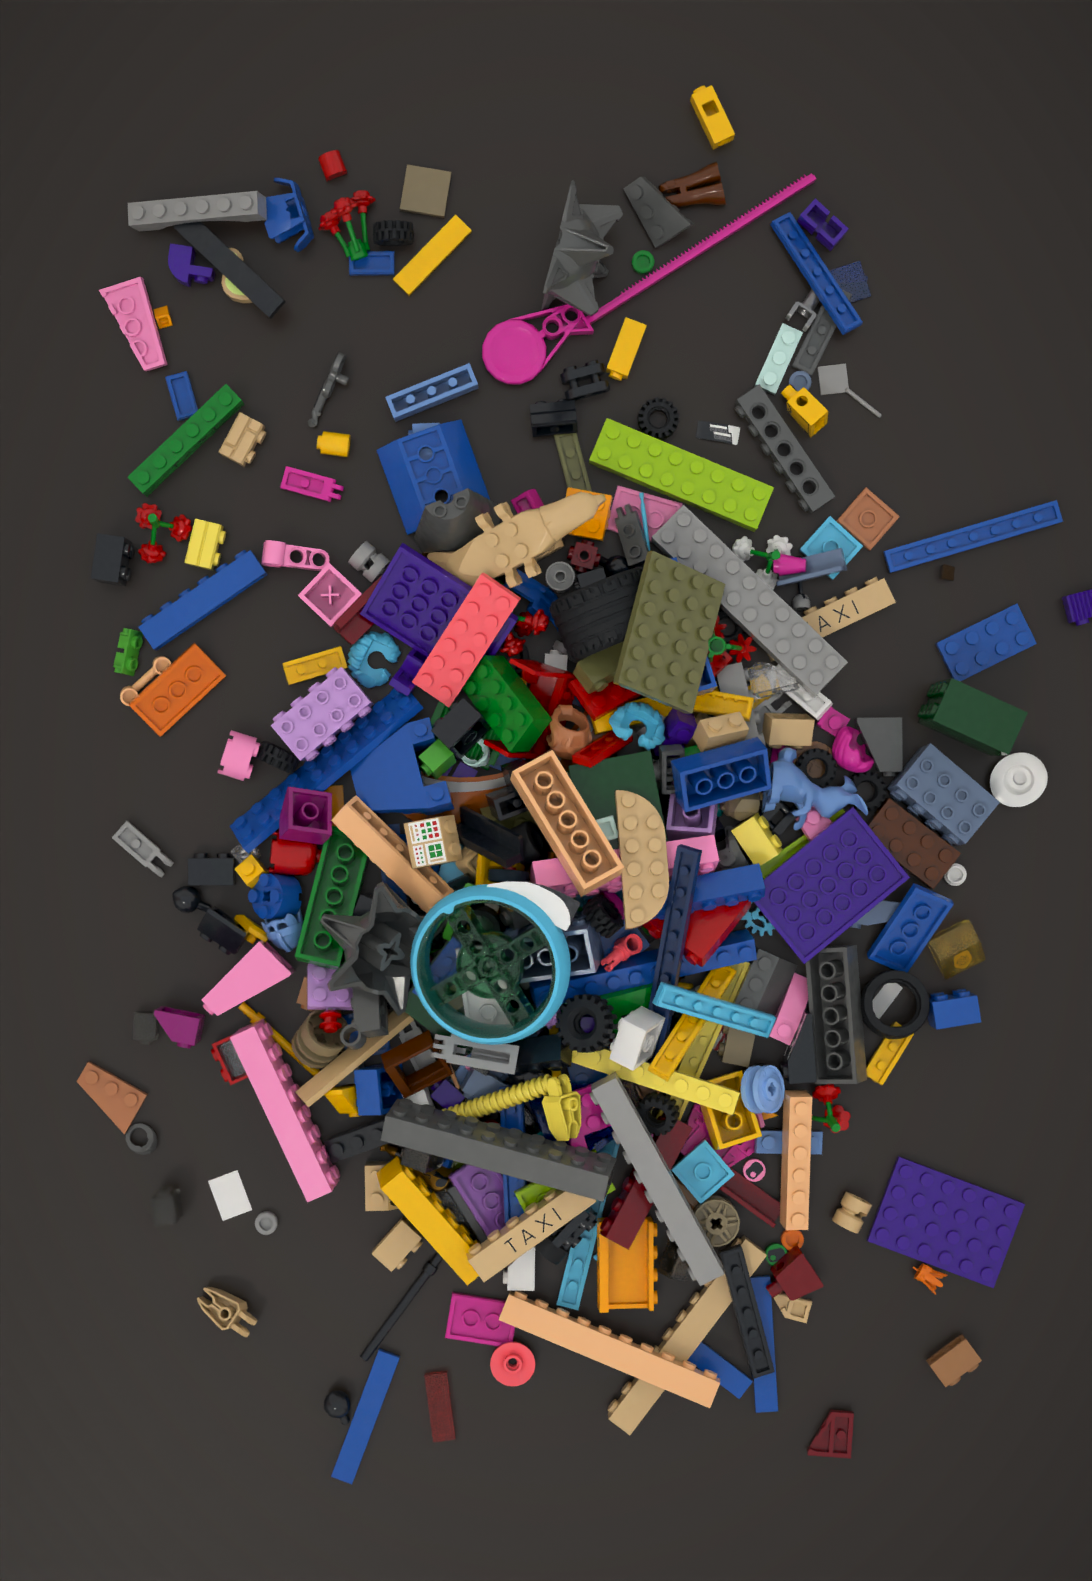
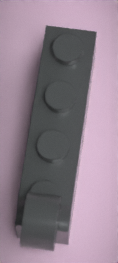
[340,988,389,1050]

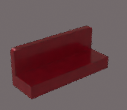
[332,576,382,645]
[719,1167,780,1228]

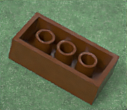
[866,798,961,889]

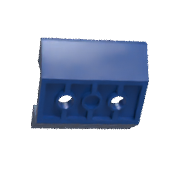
[377,420,490,535]

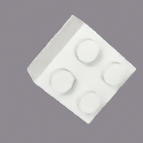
[609,1006,665,1071]

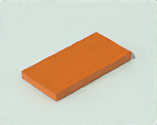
[128,642,226,737]

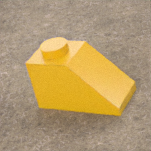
[325,1083,359,1117]

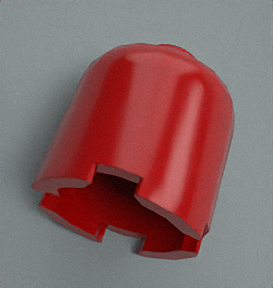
[268,829,322,876]

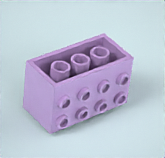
[271,667,374,762]

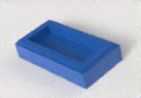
[349,251,395,276]
[165,371,198,421]

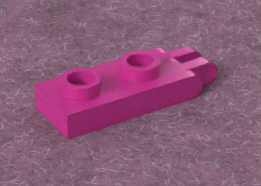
[280,466,344,502]

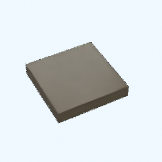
[400,165,452,218]

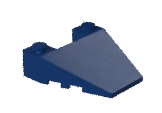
[350,717,454,815]

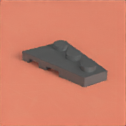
[623,176,694,248]

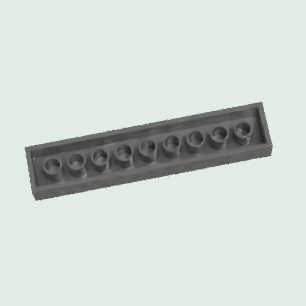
[381,1098,617,1202]

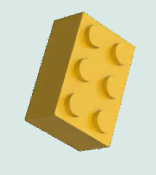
[700,1070,762,1150]

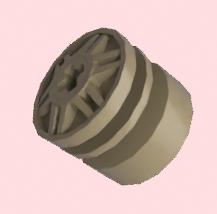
[291,1010,350,1069]
[693,1193,740,1247]

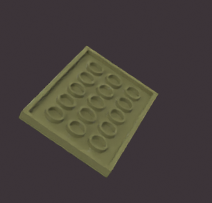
[613,551,725,714]

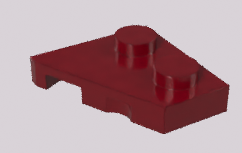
[807,1410,854,1459]

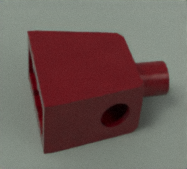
[766,1245,824,1301]

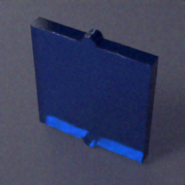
[829,261,871,303]

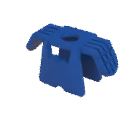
[265,178,314,252]

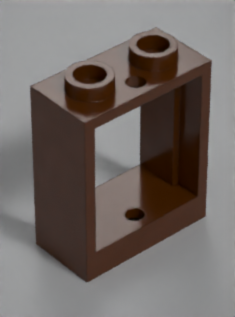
[381,1030,453,1098]

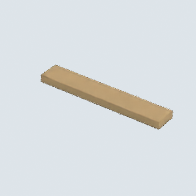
[295,1010,414,1108]

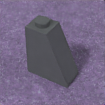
[854,717,903,776]

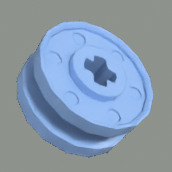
[740,1065,785,1114]

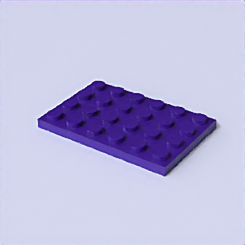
[360,543,519,669]
[754,807,910,964]
[866,1156,1025,1288]

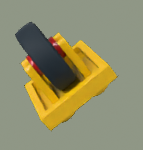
[475,854,529,885]

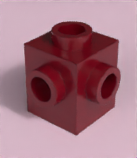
[567,540,601,573]

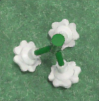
[732,535,793,590]

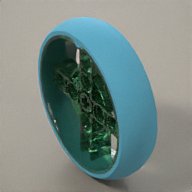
[410,884,571,1045]

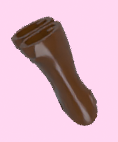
[658,162,726,207]

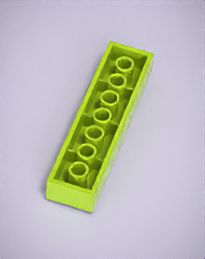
[589,418,774,532]

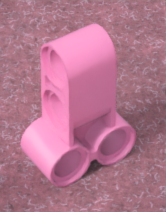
[261,540,330,571]

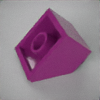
[279,787,332,845]
[154,1006,205,1048]

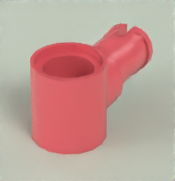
[600,934,643,972]

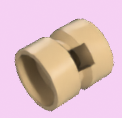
[832,1192,872,1234]

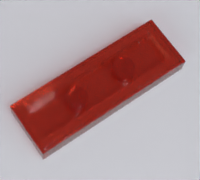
[424,1371,456,1443]

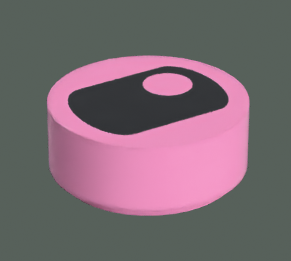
[743,1158,766,1182]

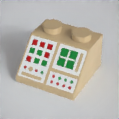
[404,815,463,869]

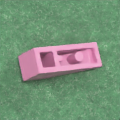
[769,973,808,1045]

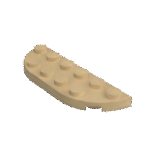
[615,790,669,930]

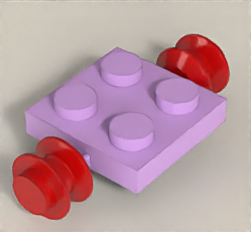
[307,964,353,1033]

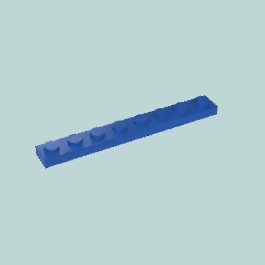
[883,500,1063,573]

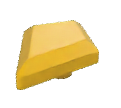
[234,914,268,944]

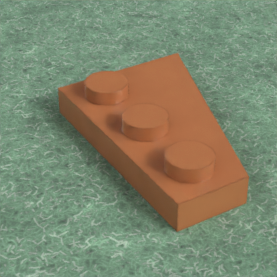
[77,1061,148,1135]

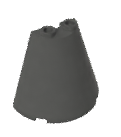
[414,488,500,553]

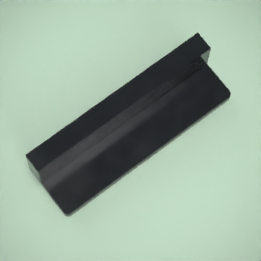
[456,806,524,869]

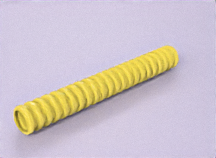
[442,1074,552,1118]

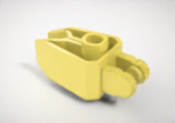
[542,1074,581,1141]

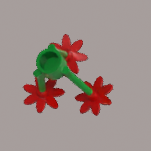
[708,615,757,676]

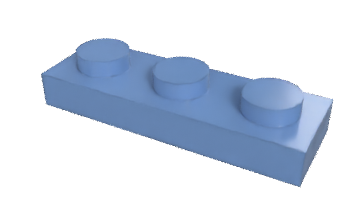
[754,1130,823,1154]

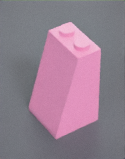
[202,940,296,1016]

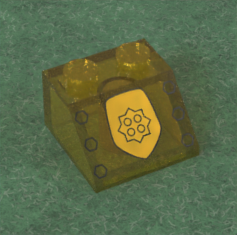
[927,920,986,980]

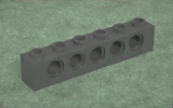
[735,384,835,514]

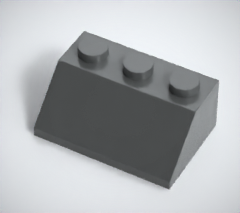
[733,947,798,1016]

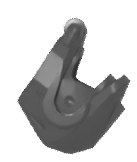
[714,826,749,872]

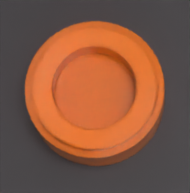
[781,1230,804,1250]

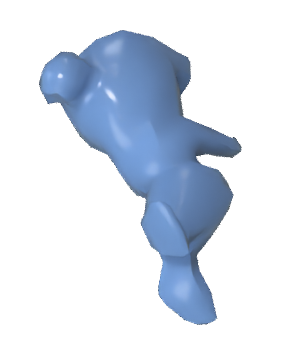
[762,747,868,830]

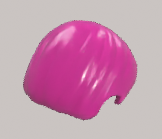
[832,726,874,773]

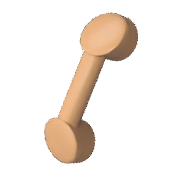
[120,656,171,706]

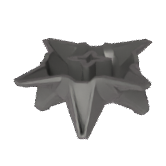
[541,180,623,316]
[320,882,450,1016]

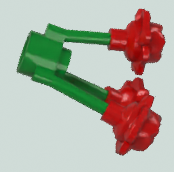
[318,190,376,261]

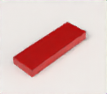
[572,730,633,768]

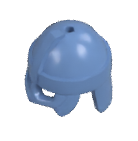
[261,908,304,952]

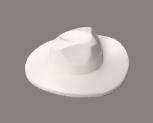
[990,752,1048,807]

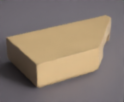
[774,1292,812,1324]

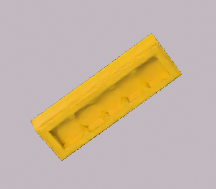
[693,691,754,722]

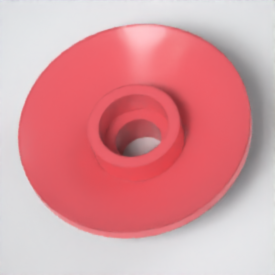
[490,1342,535,1386]

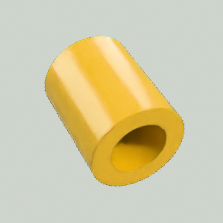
[317,431,351,457]

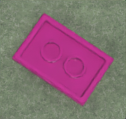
[445,1292,515,1346]

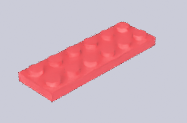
[412,572,521,707]

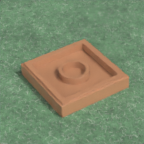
[836,487,900,551]

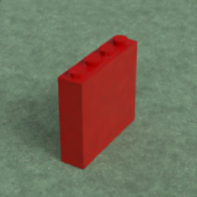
[639,900,751,967]

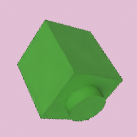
[418,739,456,780]

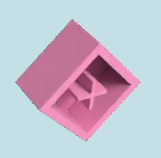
[298,563,362,627]

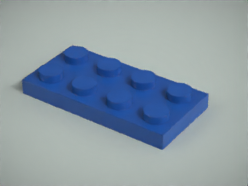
[935,604,1037,681]
[867,883,954,973]

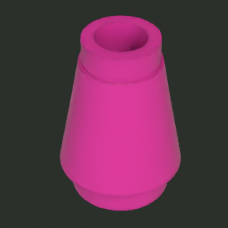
[773,553,807,576]

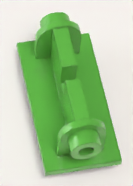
[113,628,143,676]

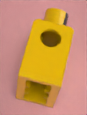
[781,384,828,437]

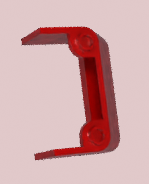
[483,658,576,759]

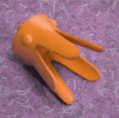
[912,1263,947,1295]

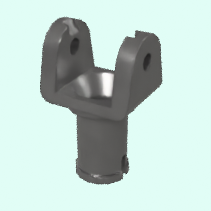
[785,288,820,332]

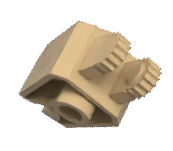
[197,1287,258,1337]

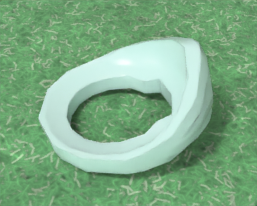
[462,739,490,767]

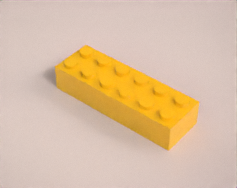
[376,1156,480,1286]

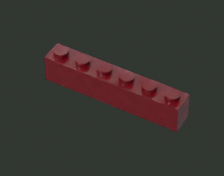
[599,1113,693,1250]

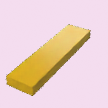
[393,214,472,296]

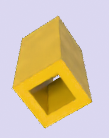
[690,85,735,150]
[606,317,647,381]

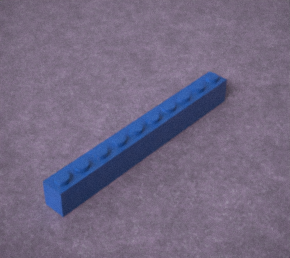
[529,929,757,1009]

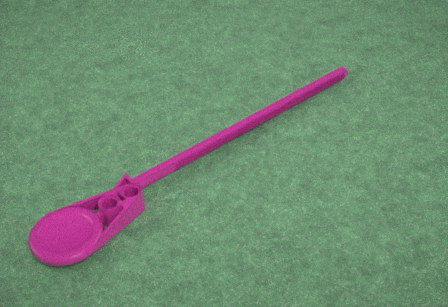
[482,173,817,385]

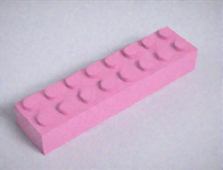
[529,835,719,898]
[230,1018,340,1202]

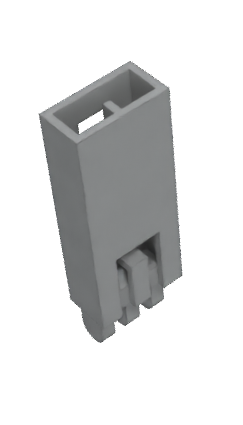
[431,1034,520,1075]

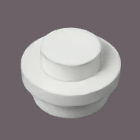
[944,863,967,886]

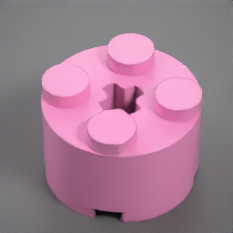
[217,730,260,781]

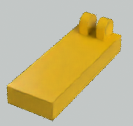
[282,646,348,685]
[866,1022,914,1085]

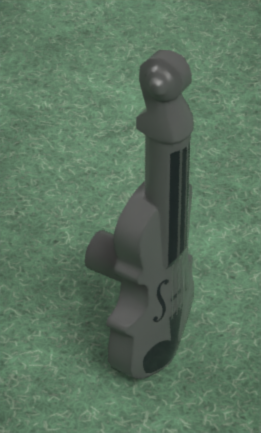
[308,351,349,427]

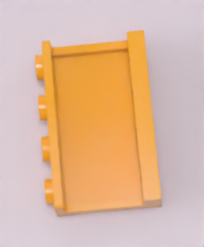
[597,1216,658,1313]

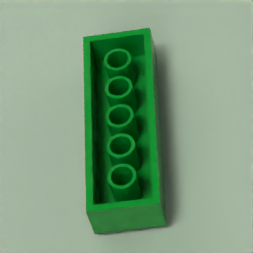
[295,826,369,970]

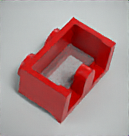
[211,1034,248,1086]

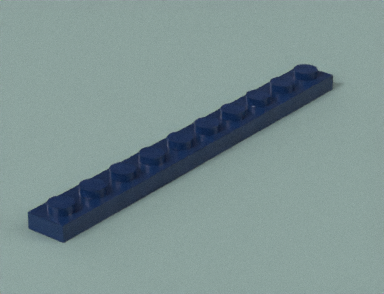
[646,844,702,1063]

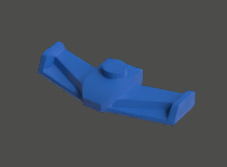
[503,569,559,631]

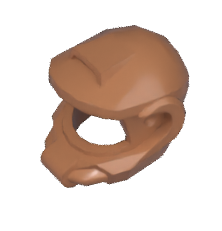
[546,705,592,760]

